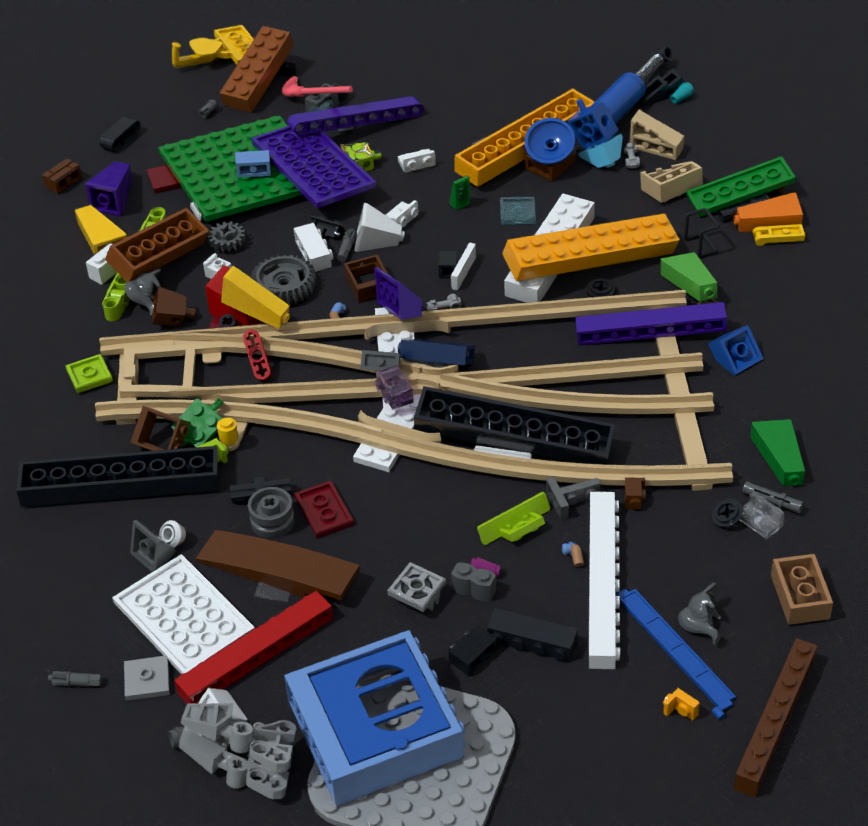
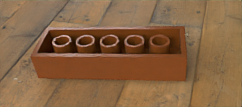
[220,26,294,113]
[105,208,209,282]

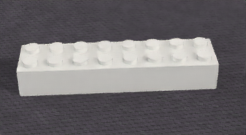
[504,194,595,303]

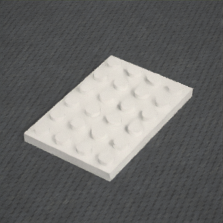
[112,554,255,674]

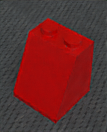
[205,265,254,325]

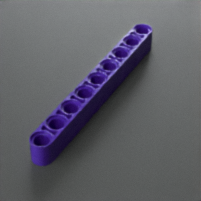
[287,96,424,135]

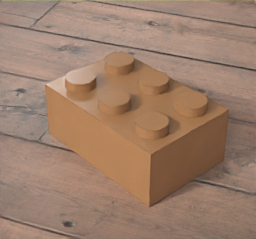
[771,554,833,625]

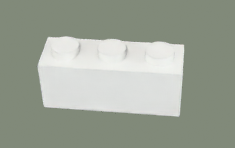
[294,223,333,272]

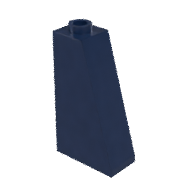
[398,339,476,365]

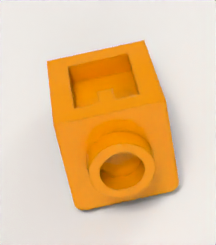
[663,688,700,720]

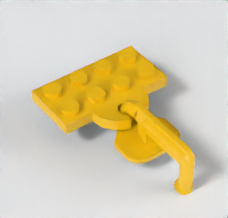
[172,25,254,68]

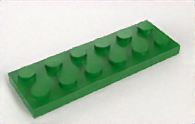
[686,156,796,217]

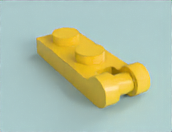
[753,224,805,246]

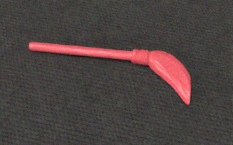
[282,76,353,98]

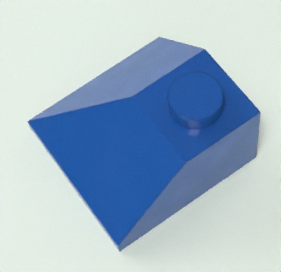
[708,325,764,375]

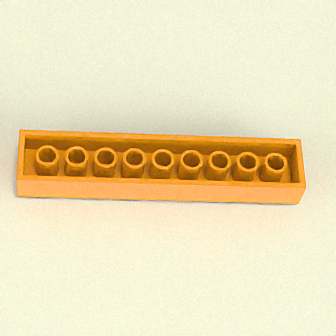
[455,89,594,187]
[502,213,680,281]

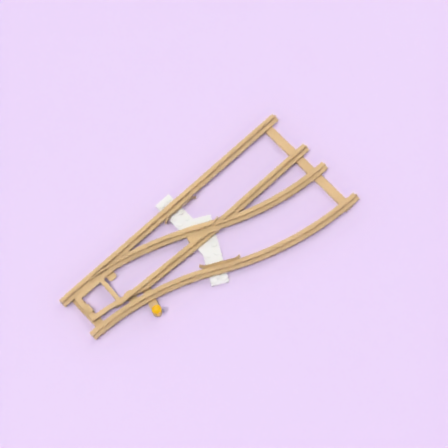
[95,290,733,491]

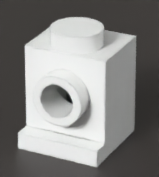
[203,253,232,279]

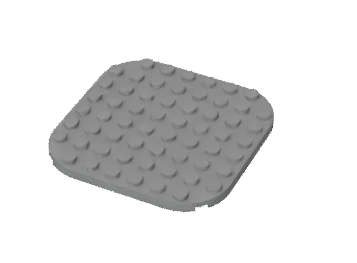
[308,674,515,826]

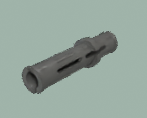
[742,481,804,514]

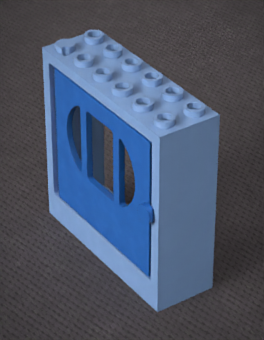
[284,630,466,806]

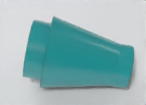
[670,82,694,104]

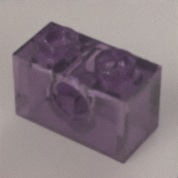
[375,365,414,410]

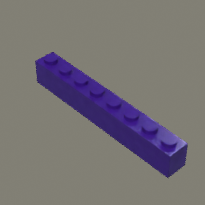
[575,302,727,345]

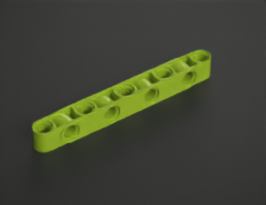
[102,207,167,321]

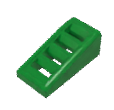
[450,176,470,210]

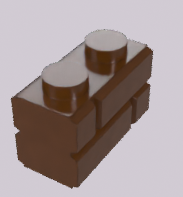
[42,158,82,194]

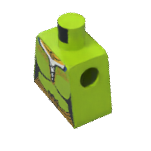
[341,143,381,172]

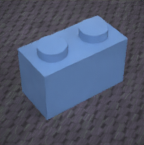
[235,150,271,178]

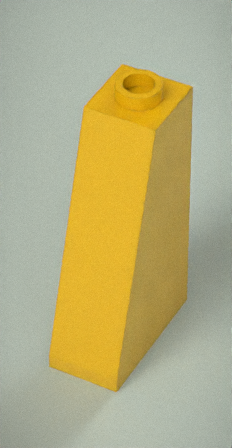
[75,205,127,255]
[221,266,290,329]

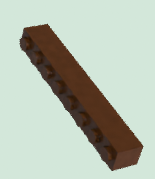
[734,638,817,798]

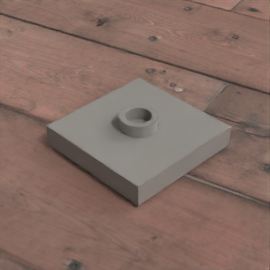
[124,656,170,701]

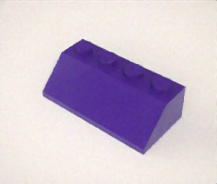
[374,267,423,320]

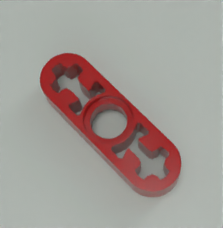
[243,329,272,382]

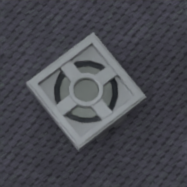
[387,562,446,612]

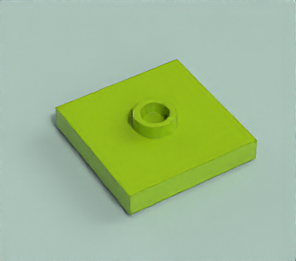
[65,354,113,393]

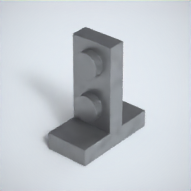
[546,477,600,521]

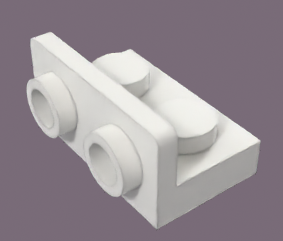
[398,149,436,173]
[386,200,419,227]

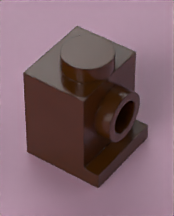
[624,478,646,509]

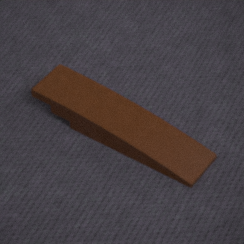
[195,530,360,600]

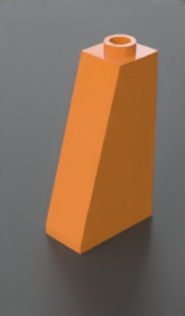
[734,193,803,232]

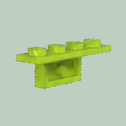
[477,492,550,545]

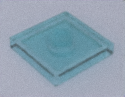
[500,197,535,224]

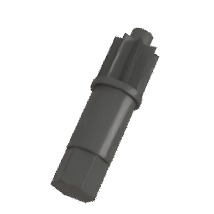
[337,228,356,262]
[48,671,102,687]

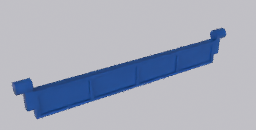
[615,589,736,720]

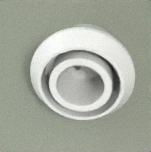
[159,520,186,548]

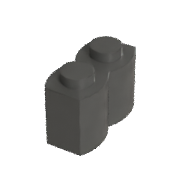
[451,562,496,602]

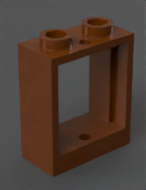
[525,145,576,181]
[344,255,388,303]
[130,406,190,451]

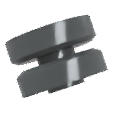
[248,487,295,539]

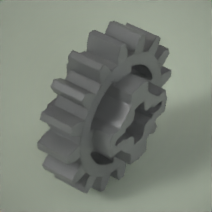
[208,222,246,252]

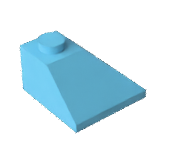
[579,134,623,168]

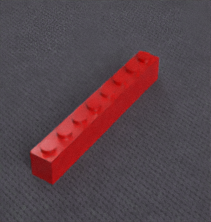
[174,591,333,704]

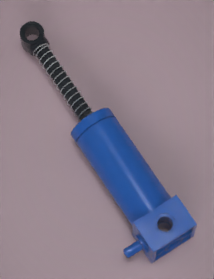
[567,45,673,150]

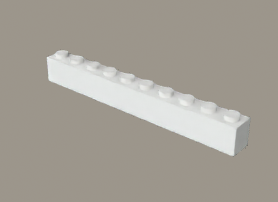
[589,492,620,669]

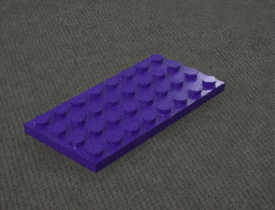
[251,126,376,208]

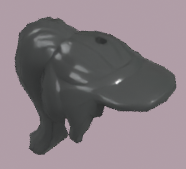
[124,269,161,316]
[678,582,722,645]

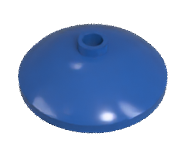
[525,118,575,165]

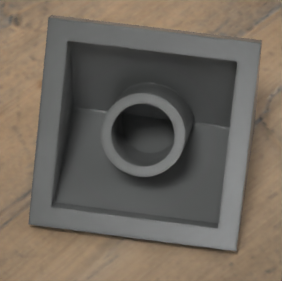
[130,520,176,572]

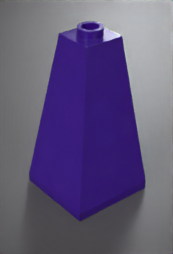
[85,162,132,217]

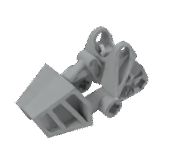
[179,703,296,799]

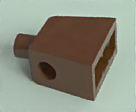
[152,287,196,327]

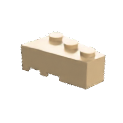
[630,110,684,160]
[640,161,703,203]

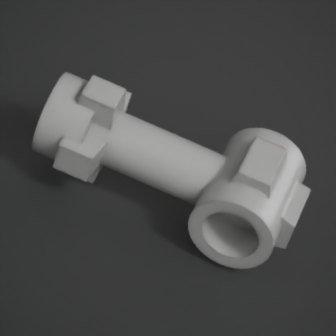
[624,143,640,169]
[426,294,461,311]

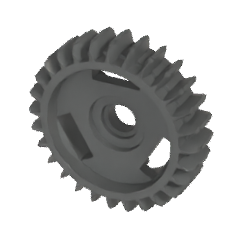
[251,254,317,307]

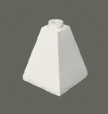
[354,203,404,252]

